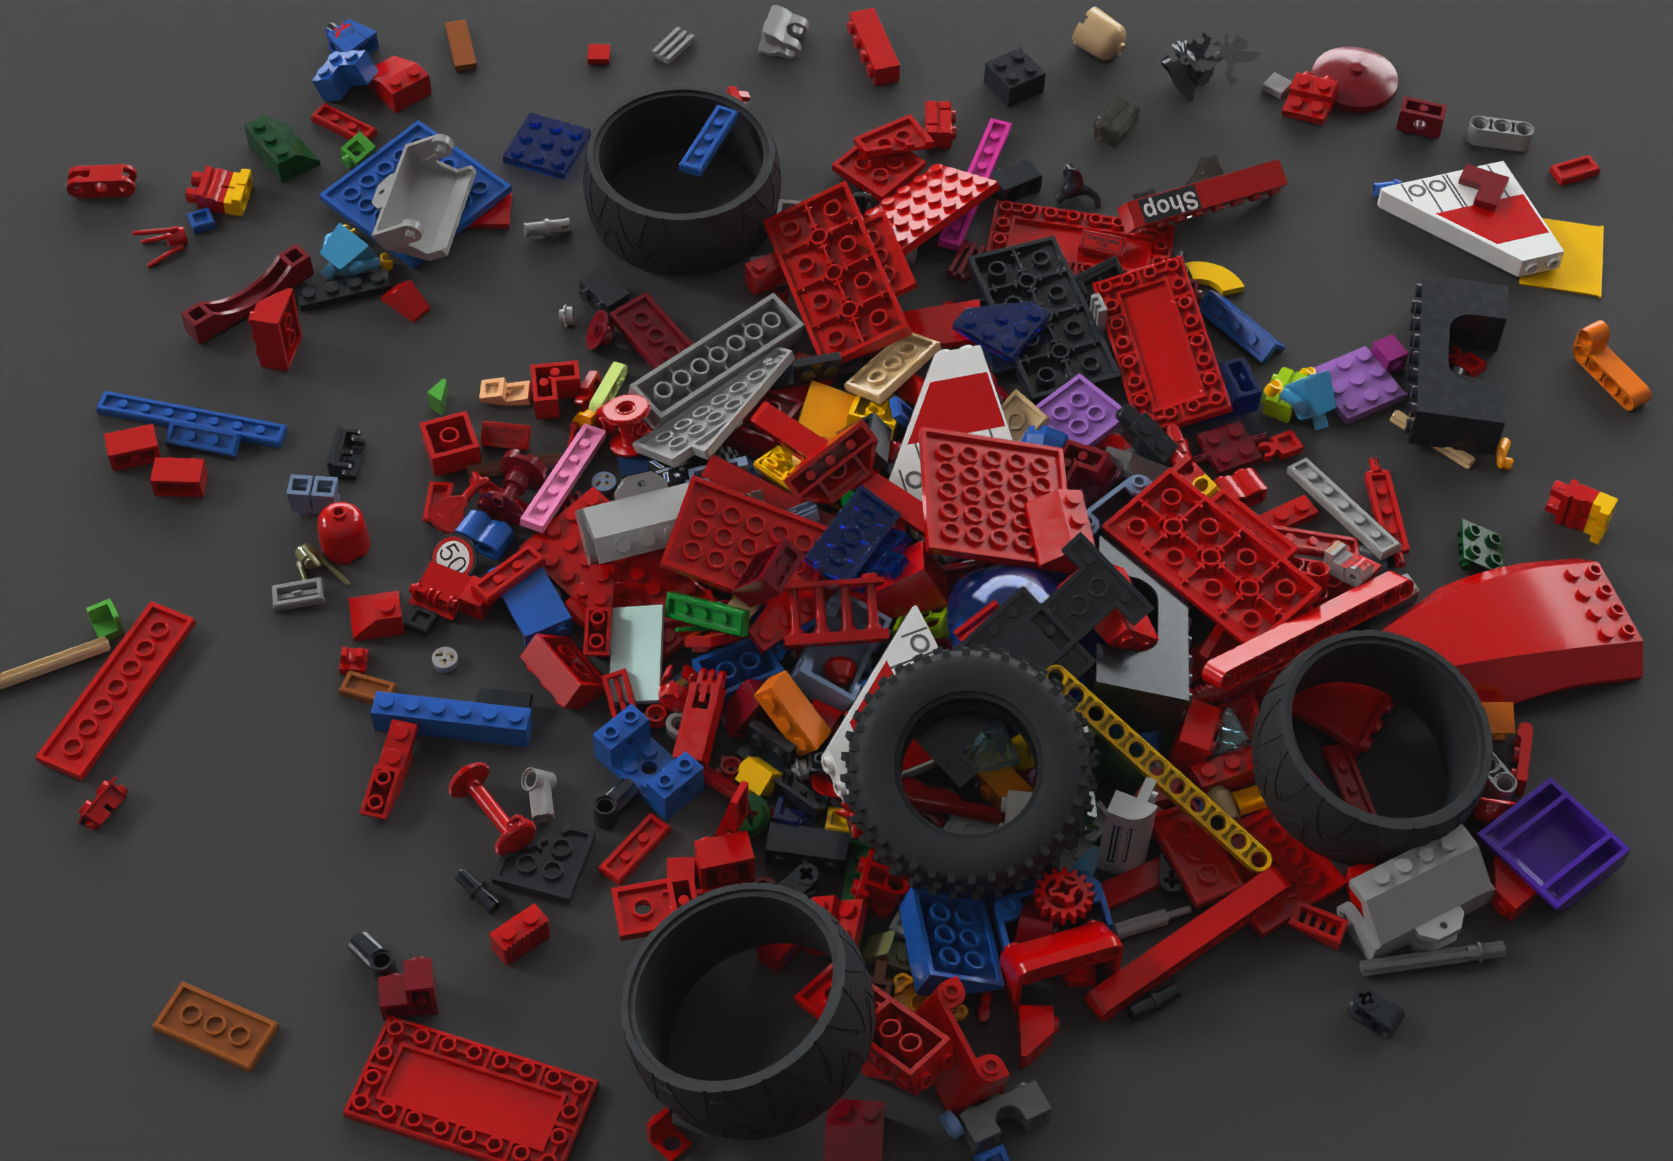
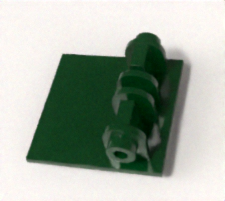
[1457,518,1504,571]

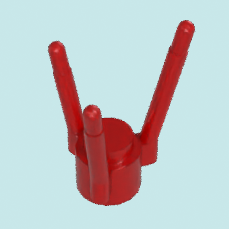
[132,226,188,268]

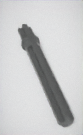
[1359,940,1507,976]

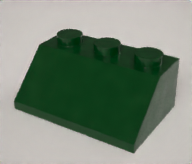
[244,116,320,183]

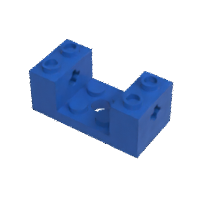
[592,704,705,821]

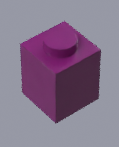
[1371,334,1409,374]

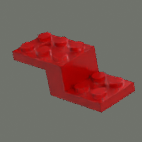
[611,874,747,941]

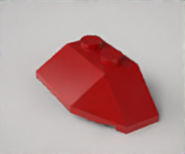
[783,419,878,504]

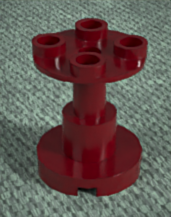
[477,449,548,526]

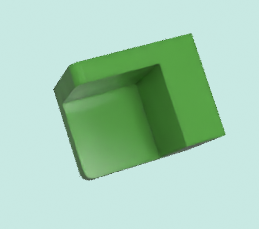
[86,598,125,641]

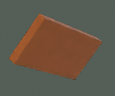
[152,981,280,1074]

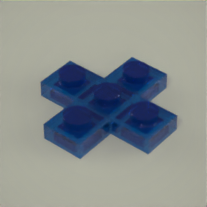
[846,529,912,593]

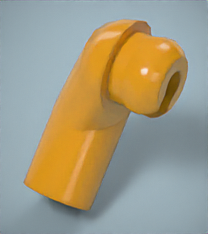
[1496,438,1514,471]

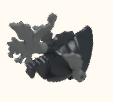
[1160,33,1260,102]

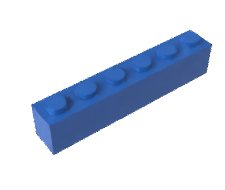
[371,691,533,747]

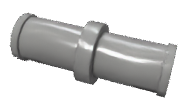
[523,217,571,238]

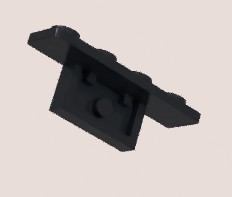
[771,351,863,390]

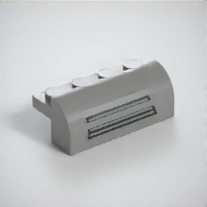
[1097,777,1159,875]

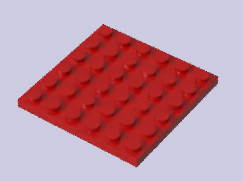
[918,426,1074,574]

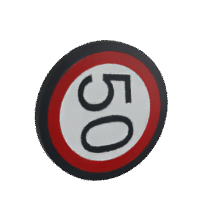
[430,534,478,576]

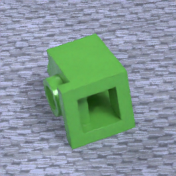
[340,132,376,169]

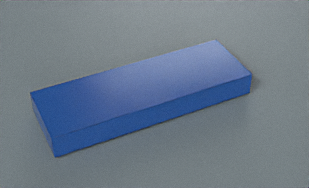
[165,420,242,458]

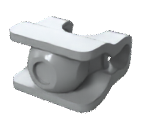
[758,5,809,60]

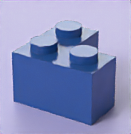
[312,50,378,101]

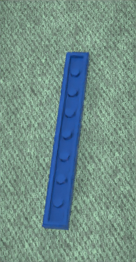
[96,391,288,449]

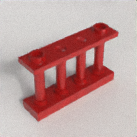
[782,573,889,649]

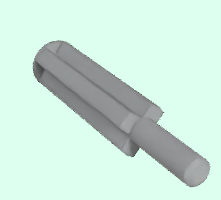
[1113,905,1192,939]

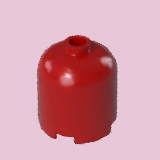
[317,502,370,565]

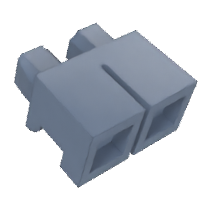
[286,474,340,517]

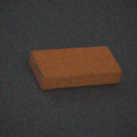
[338,670,398,705]

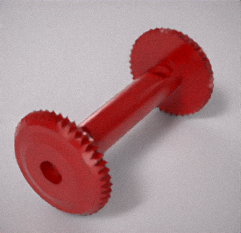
[449,762,536,856]

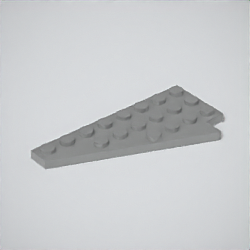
[632,346,795,468]

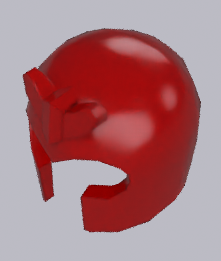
[658,664,698,713]

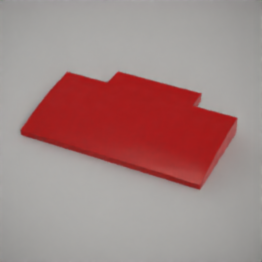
[763,180,918,363]
[1101,467,1322,644]

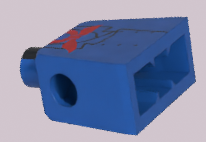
[325,19,379,55]

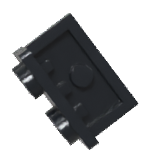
[737,718,802,778]

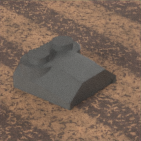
[1106,446,1169,481]

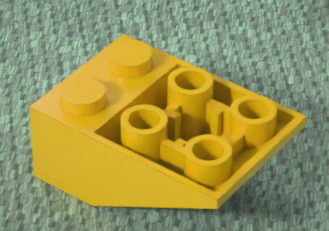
[753,445,803,495]

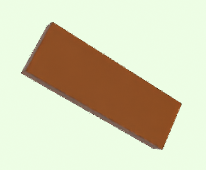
[445,19,477,72]

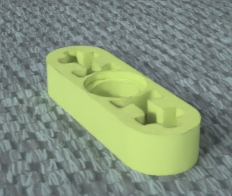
[588,362,627,412]

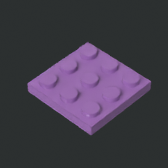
[1314,346,1406,425]
[1035,373,1122,447]

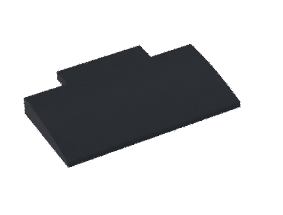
[967,235,1122,405]

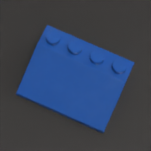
[898,886,1005,996]

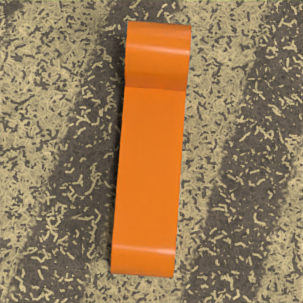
[1572,320,1652,411]

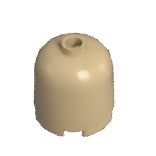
[1072,6,1126,61]

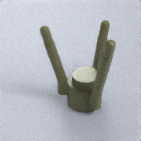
[295,543,351,591]

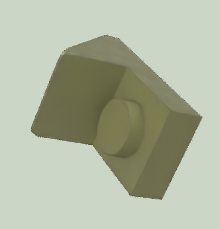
[862,931,912,976]

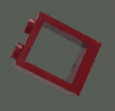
[731,538,805,608]

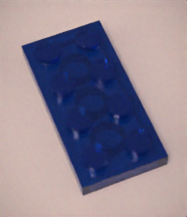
[803,484,901,580]

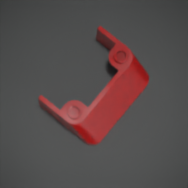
[1000,920,1124,1013]

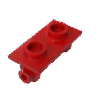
[78,776,128,831]

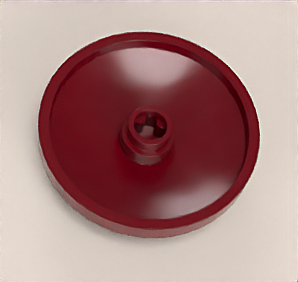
[1311,47,1398,113]

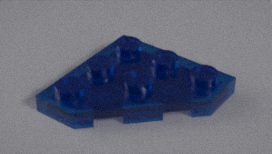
[952,301,1051,363]

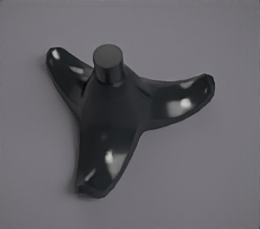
[1055,163,1101,208]

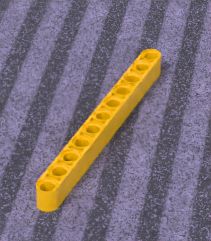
[1046,665,1272,873]

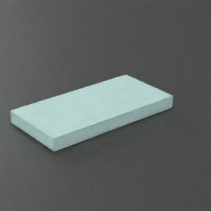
[609,605,665,706]

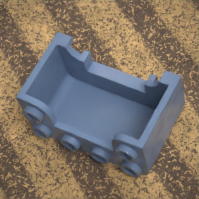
[790,589,892,713]

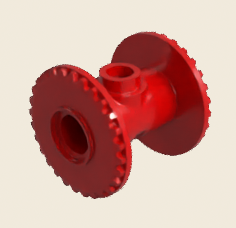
[602,394,652,458]

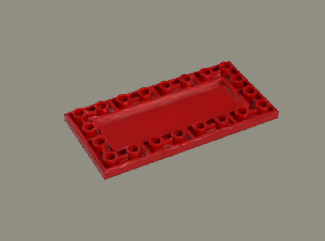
[986,200,1175,276]
[1092,255,1233,432]
[343,1015,599,1161]

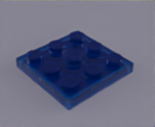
[502,112,591,180]

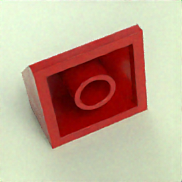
[349,591,405,641]

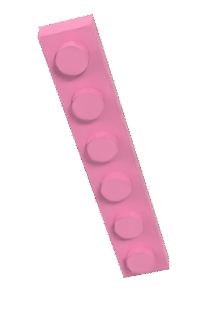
[520,423,606,533]

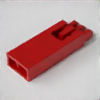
[672,668,727,766]

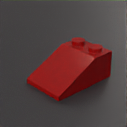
[366,56,432,113]

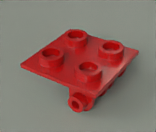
[408,561,472,621]

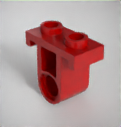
[850,848,910,907]

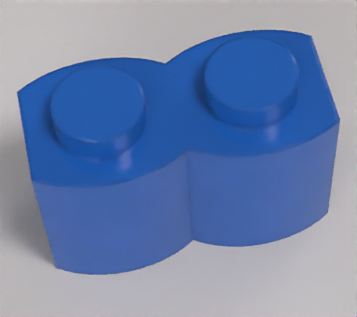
[455,510,514,561]

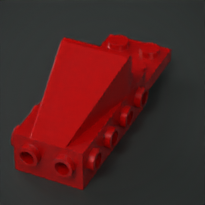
[794,963,956,1096]

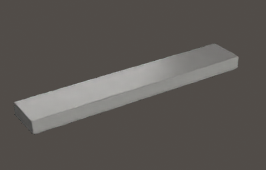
[1287,457,1401,560]

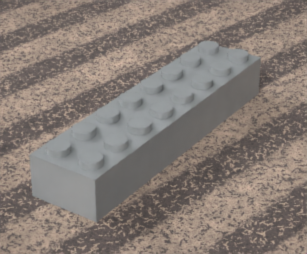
[628,293,804,429]

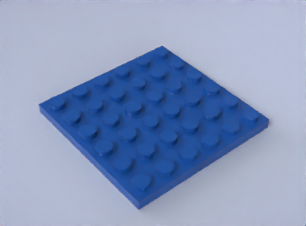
[319,120,512,269]

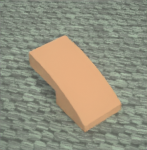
[479,377,532,406]

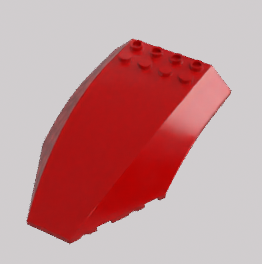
[1380,558,1643,704]

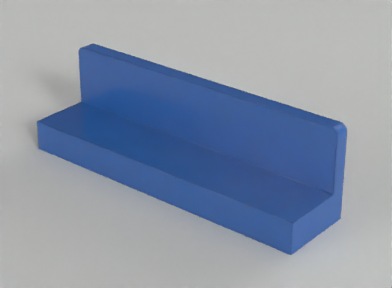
[1198,290,1286,364]

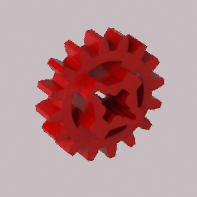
[1033,866,1094,925]

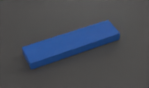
[679,105,738,177]

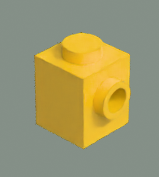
[735,757,783,796]

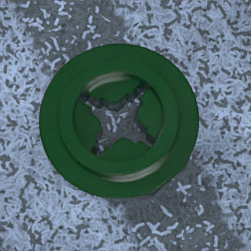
[739,794,771,837]

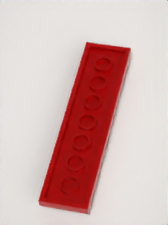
[35,601,196,781]

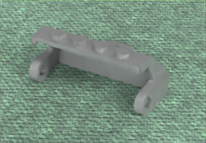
[372,134,477,261]
[574,471,709,566]
[1337,824,1496,959]

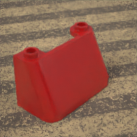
[914,975,1010,1116]

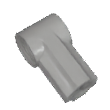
[521,767,557,823]

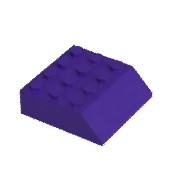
[1477,777,1631,911]

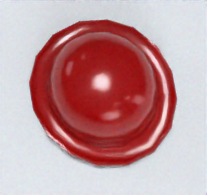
[1470,797,1516,825]

